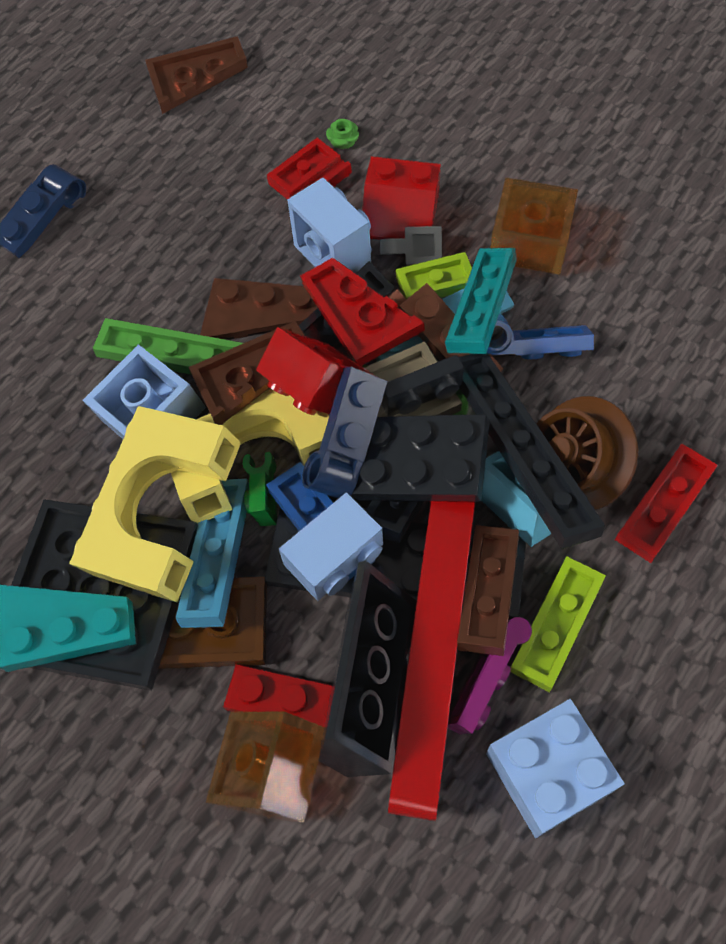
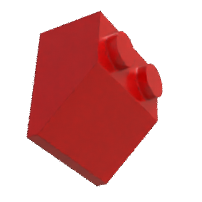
[362,156,441,240]
[256,326,377,416]

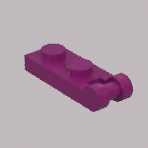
[447,617,532,734]

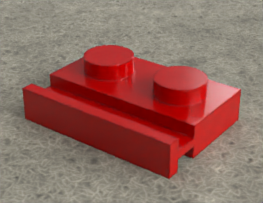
[267,138,352,199]

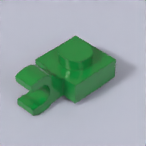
[243,451,277,526]

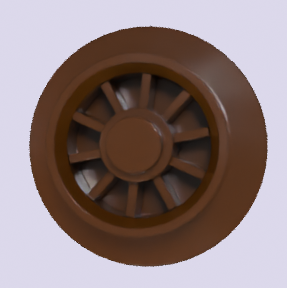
[536,396,638,510]

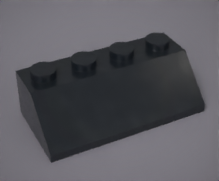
[318,561,417,777]

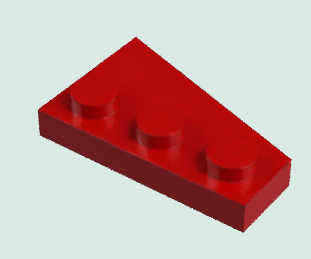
[300,258,425,366]

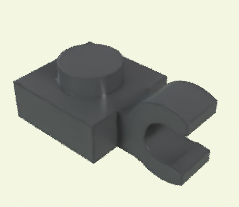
[380,226,442,265]

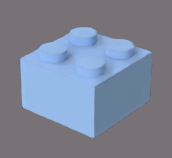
[287,177,372,273]
[83,344,206,439]
[486,699,625,839]

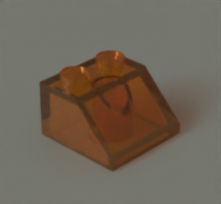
[205,711,324,823]

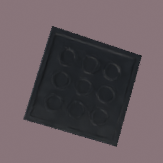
[11,499,198,691]

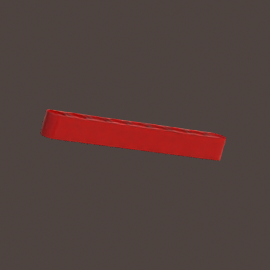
[388,501,475,821]

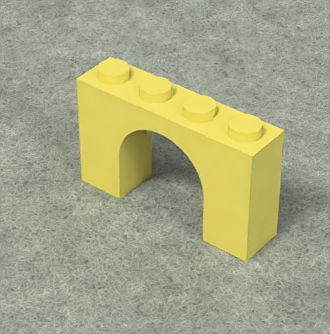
[171,389,329,524]
[69,406,241,602]

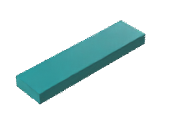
[445,248,517,354]

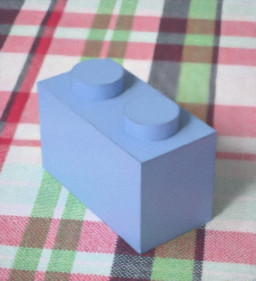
[279,492,383,601]

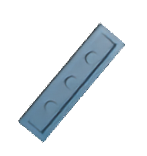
[176,479,249,628]

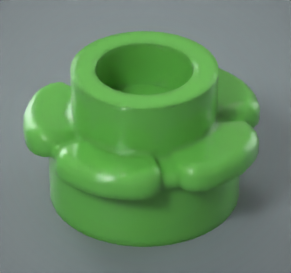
[326,119,359,149]

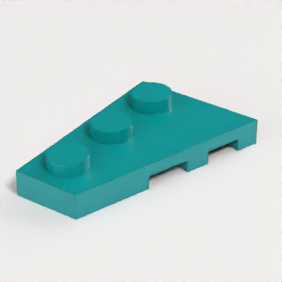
[0,585,136,672]

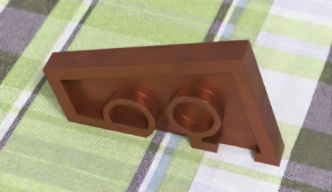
[200,278,318,339]

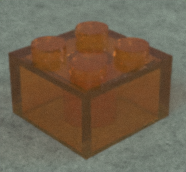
[490,178,578,275]

